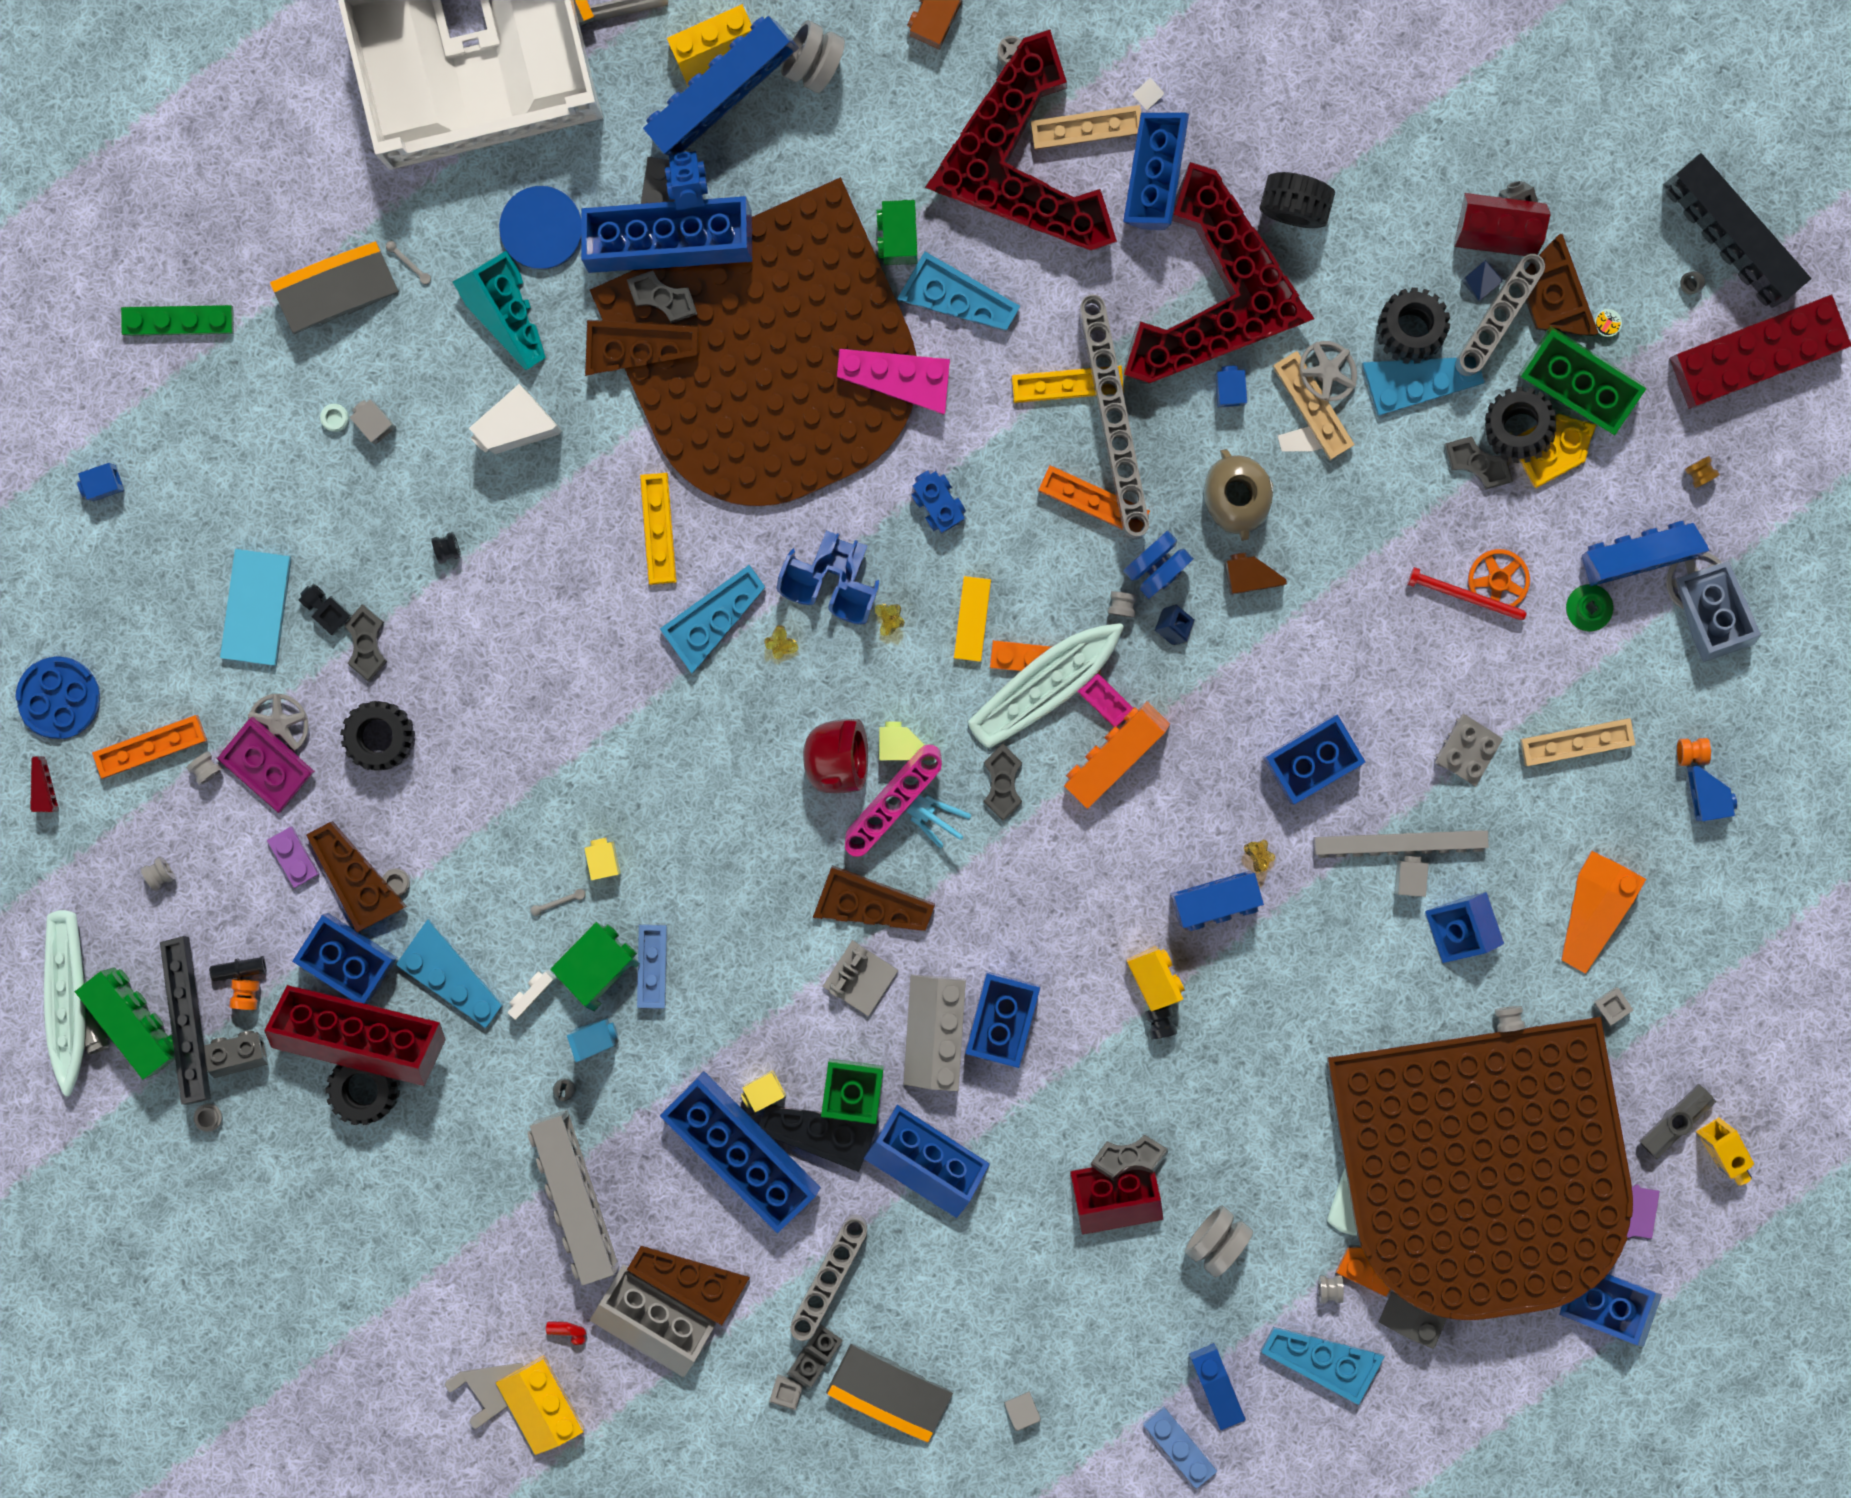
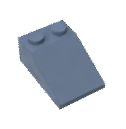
[1676,560,1761,663]

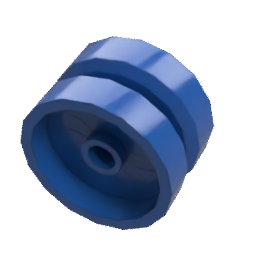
[1123,530,1194,599]

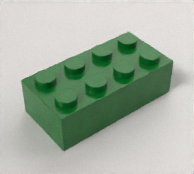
[1519,326,1647,436]
[74,967,175,1080]

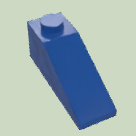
[1189,1343,1246,1431]

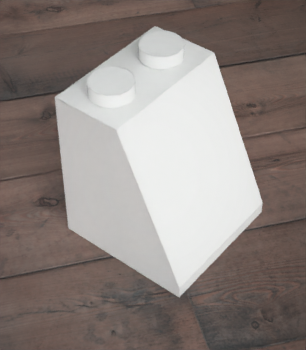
[469,384,562,454]

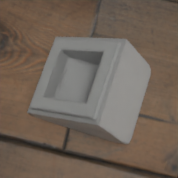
[1004,1391,1041,1431]

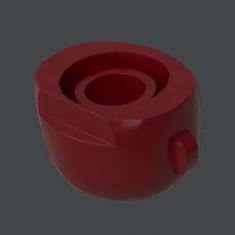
[803,719,868,794]

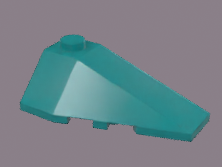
[452,251,546,370]

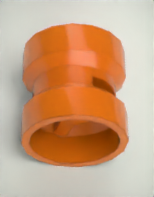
[1677,738,1711,766]
[229,979,260,1010]

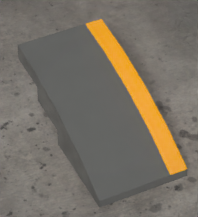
[270,241,399,334]
[826,1344,953,1442]

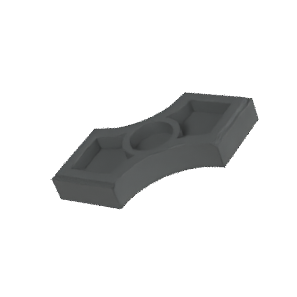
[627,271,698,324]
[1444,436,1513,490]
[345,604,387,682]
[983,743,1022,821]
[1091,1135,1168,1181]

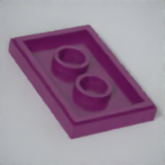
[217,717,315,813]

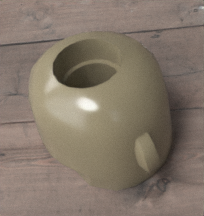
[1204,449,1273,541]

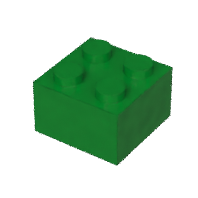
[876,200,918,266]
[821,1058,884,1124]

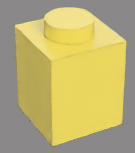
[584,838,621,880]
[741,1070,786,1112]

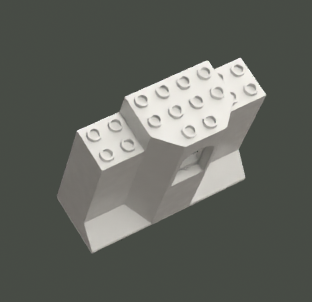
[338,0,603,170]

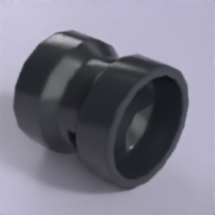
[1145,1006,1177,1039]

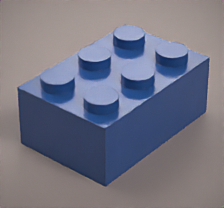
[1263,714,1366,805]
[1170,871,1264,931]
[292,913,398,1004]
[965,971,1040,1068]

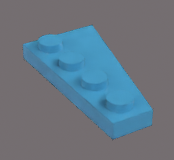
[897,251,1020,331]
[1362,357,1485,416]
[660,565,766,674]
[396,919,503,1028]
[1260,1326,1385,1405]

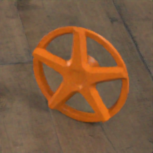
[1468,549,1530,607]

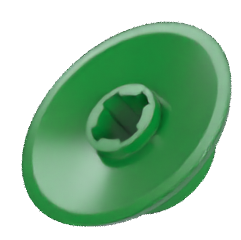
[1566,584,1614,632]

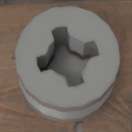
[997,36,1022,66]
[1108,591,1138,618]
[186,751,222,785]
[141,857,176,891]
[1495,1006,1525,1032]
[1318,1275,1344,1304]

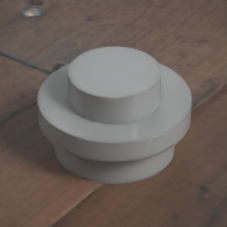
[194,1104,222,1132]

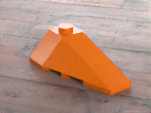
[1561,851,1646,974]

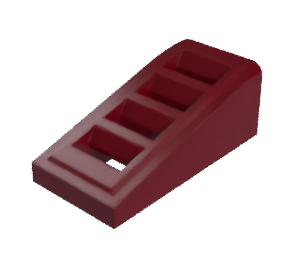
[30,756,59,812]

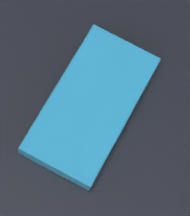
[220,549,291,666]

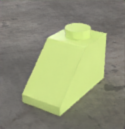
[879,722,935,760]

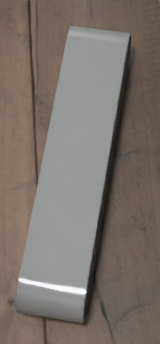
[1455,254,1545,376]
[790,1214,868,1341]

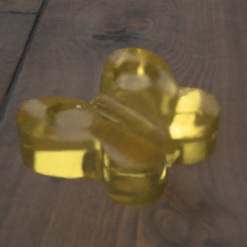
[875,604,905,636]
[764,625,799,659]
[1244,839,1275,873]

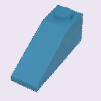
[567,1018,618,1062]

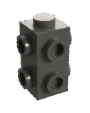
[204,1031,268,1078]

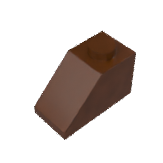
[1224,552,1287,595]

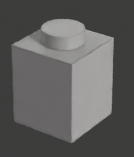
[349,399,396,445]
[1394,856,1428,897]

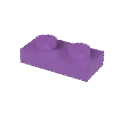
[267,826,319,888]

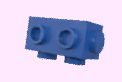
[665,151,708,210]
[911,470,967,534]

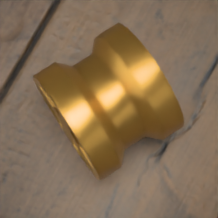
[1685,456,1720,488]

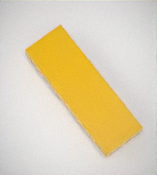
[954,576,991,662]

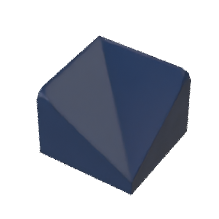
[1461,260,1503,301]
[1154,604,1195,645]

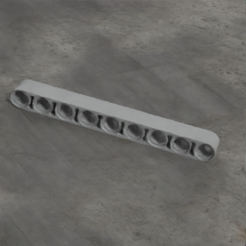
[1079,295,1149,539]

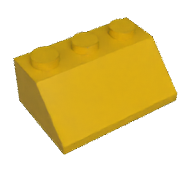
[667,4,752,87]
[495,1355,584,1455]

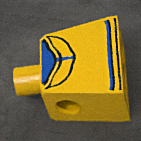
[1696,1117,1754,1186]

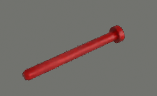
[1407,567,1527,620]

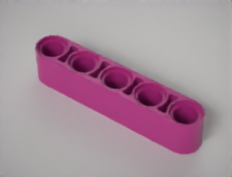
[845,744,942,857]

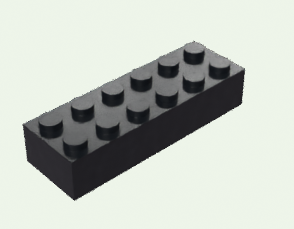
[1663,153,1812,308]

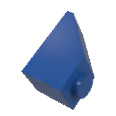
[1687,766,1737,821]

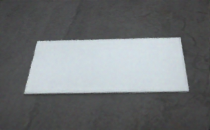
[1278,427,1322,451]

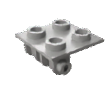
[1435,714,1503,786]
[822,940,898,1016]

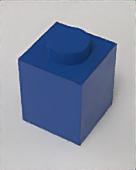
[1215,366,1247,408]
[77,463,125,502]

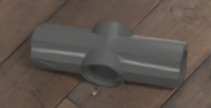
[1639,1084,1717,1159]

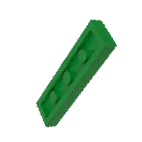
[121,305,234,336]

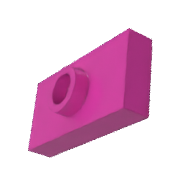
[1077,673,1133,727]

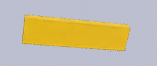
[1012,365,1124,403]
[640,473,677,585]

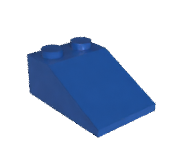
[1559,1274,1662,1347]

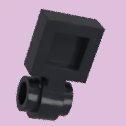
[298,583,352,635]

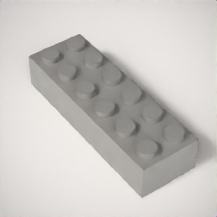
[528,1109,619,1285]

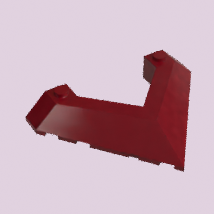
[925,29,1117,251]
[1123,162,1315,383]

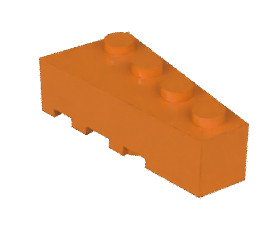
[1064,701,1170,809]

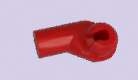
[546,1321,587,1345]

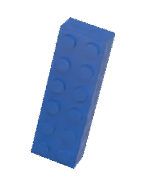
[643,16,799,156]
[581,196,752,273]
[660,1071,821,1234]

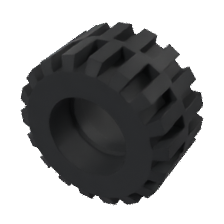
[1259,172,1335,228]
[1376,287,1450,364]
[1485,387,1556,463]
[340,701,415,771]
[325,1065,400,1125]

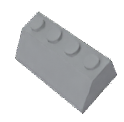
[903,974,966,1091]
[589,1265,716,1377]

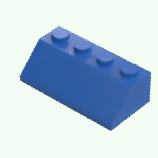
[1123,112,1189,230]
[1582,521,1709,587]
[864,1104,990,1218]

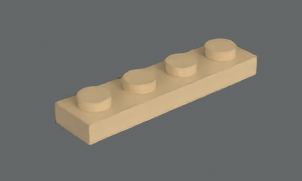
[1030,105,1141,150]
[1272,351,1355,460]
[1520,718,1636,766]

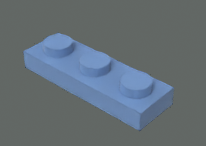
[637,924,667,1008]
[1143,1406,1217,1489]

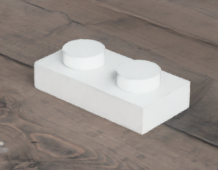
[507,970,556,1020]

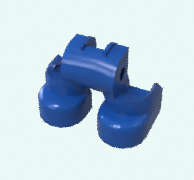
[776,530,879,625]

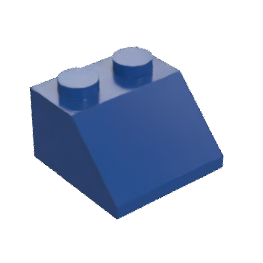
[1425,892,1504,963]

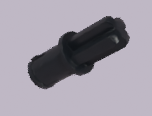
[209,956,267,981]

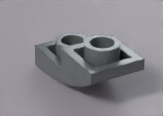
[786,1324,843,1389]

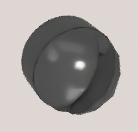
[1680,271,1705,294]
[553,1078,576,1101]

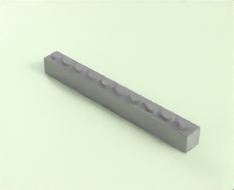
[1313,830,1489,858]

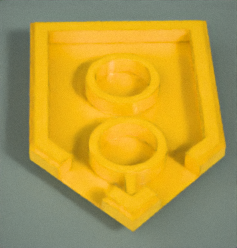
[1518,414,1596,488]

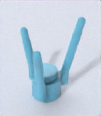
[907,795,971,848]

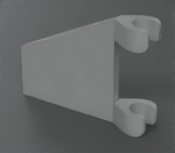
[445,1363,524,1429]

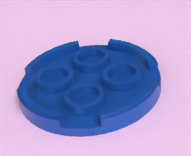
[499,186,581,269]
[16,656,100,739]

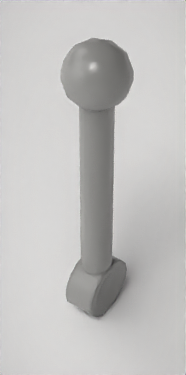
[386,241,431,284]
[530,889,585,916]

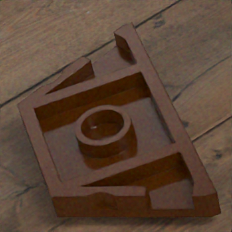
[1525,234,1598,336]

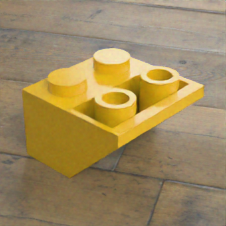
[1126,946,1185,1012]

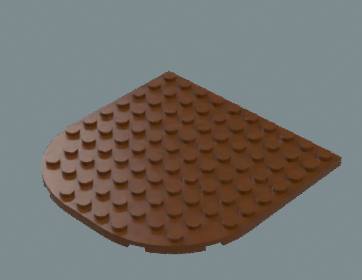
[589,177,917,506]
[1327,1017,1633,1320]

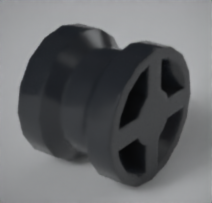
[431,532,461,564]

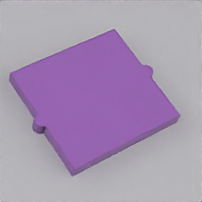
[1627,1184,1660,1239]

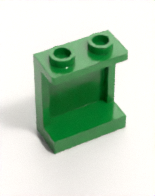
[550,922,640,1012]

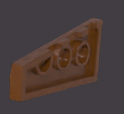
[585,319,699,376]
[306,821,407,932]
[813,865,935,931]
[627,1246,750,1326]

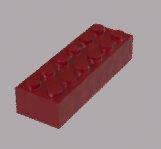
[1669,294,1851,409]
[264,985,446,1086]

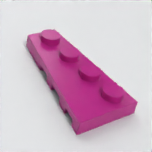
[837,349,950,415]

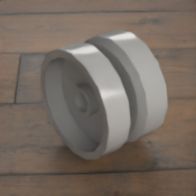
[781,20,845,93]
[1185,1205,1253,1278]

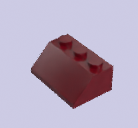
[1454,193,1551,256]
[1070,1167,1164,1235]

